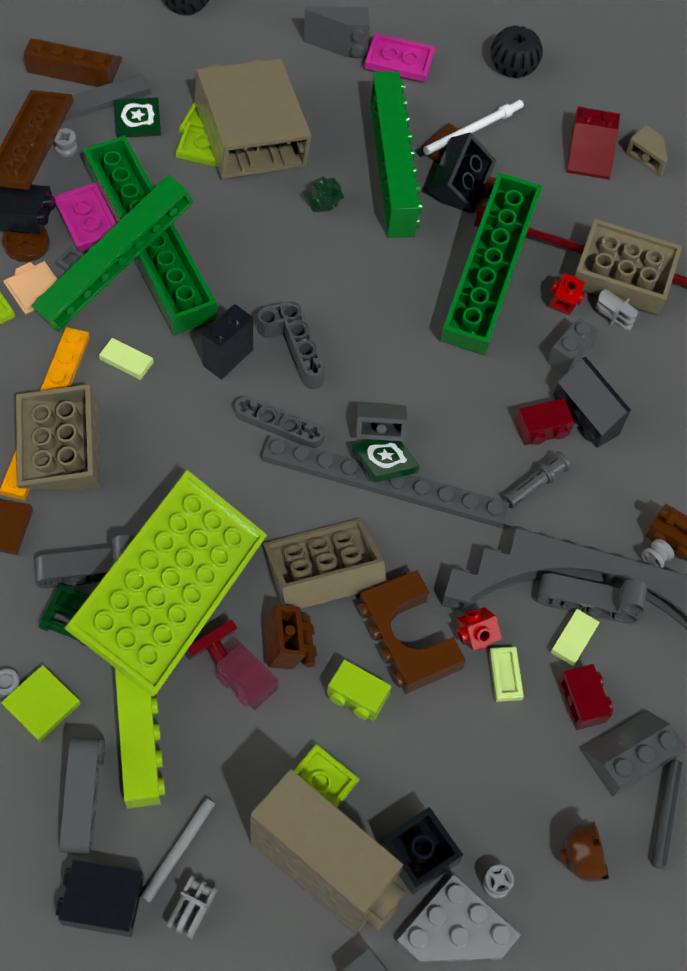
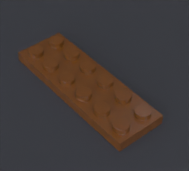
[0,90,74,190]

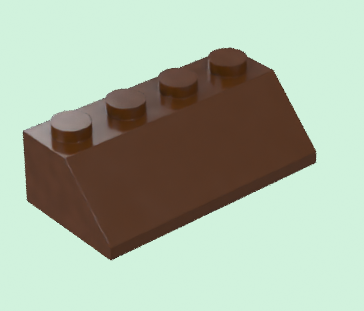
[24,38,122,87]

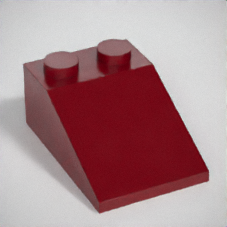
[566,107,620,180]

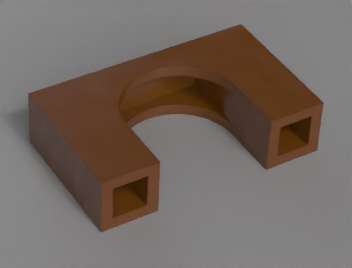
[357,570,466,694]

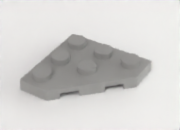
[396,875,521,963]

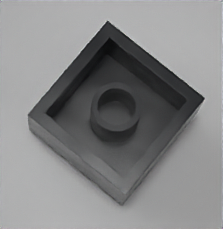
[380,807,463,895]

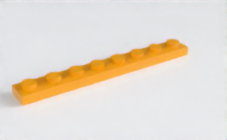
[0,327,90,501]

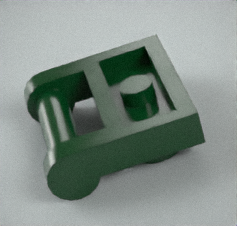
[39,584,89,648]

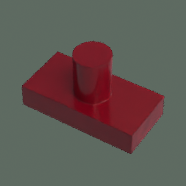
[185,620,238,666]

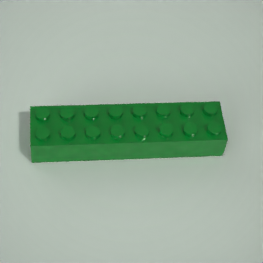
[370,71,422,238]
[441,172,542,355]

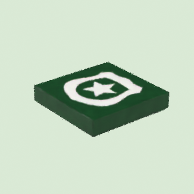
[115,97,161,138]
[351,440,420,483]

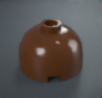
[560,821,609,882]

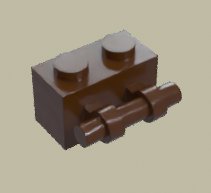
[645,503,687,561]
[263,605,317,670]

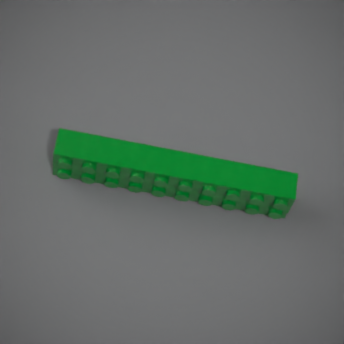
[83,135,218,335]

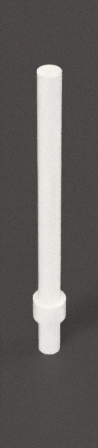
[423,100,524,155]

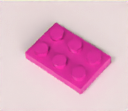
[364,33,435,82]
[54,183,117,252]

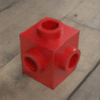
[548,273,585,315]
[457,607,502,651]

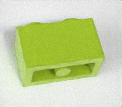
[327,659,392,722]

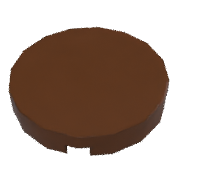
[2,228,50,262]

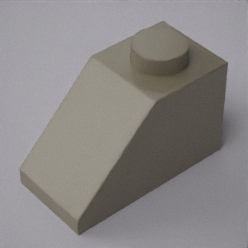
[626,125,668,177]

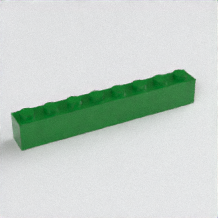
[31,175,194,332]

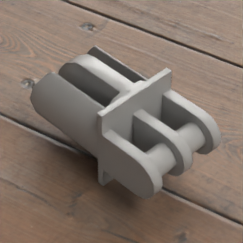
[595,290,638,331]
[166,875,218,939]

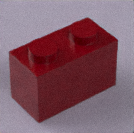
[515,398,575,446]
[558,664,613,730]

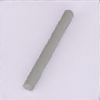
[140,798,215,904]

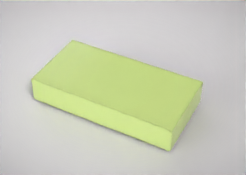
[99,338,154,380]
[550,609,600,667]
[489,647,524,702]

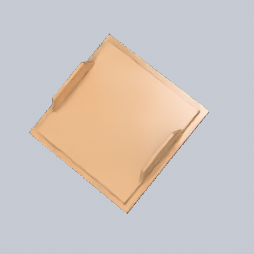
[3,261,57,315]

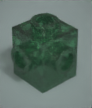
[303,176,344,212]

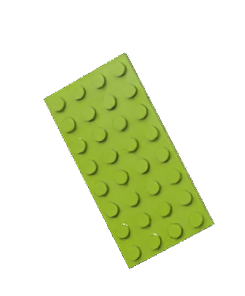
[64,470,267,697]

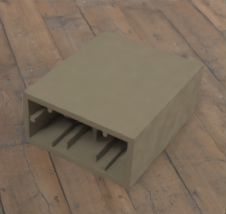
[195,59,312,179]
[250,769,406,936]

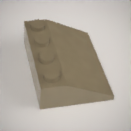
[575,219,683,315]
[16,384,101,491]
[263,518,386,609]

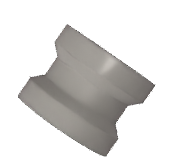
[54,128,78,157]
[641,539,674,568]
[482,865,514,899]

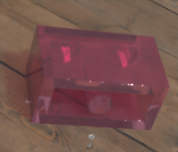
[217,643,278,711]

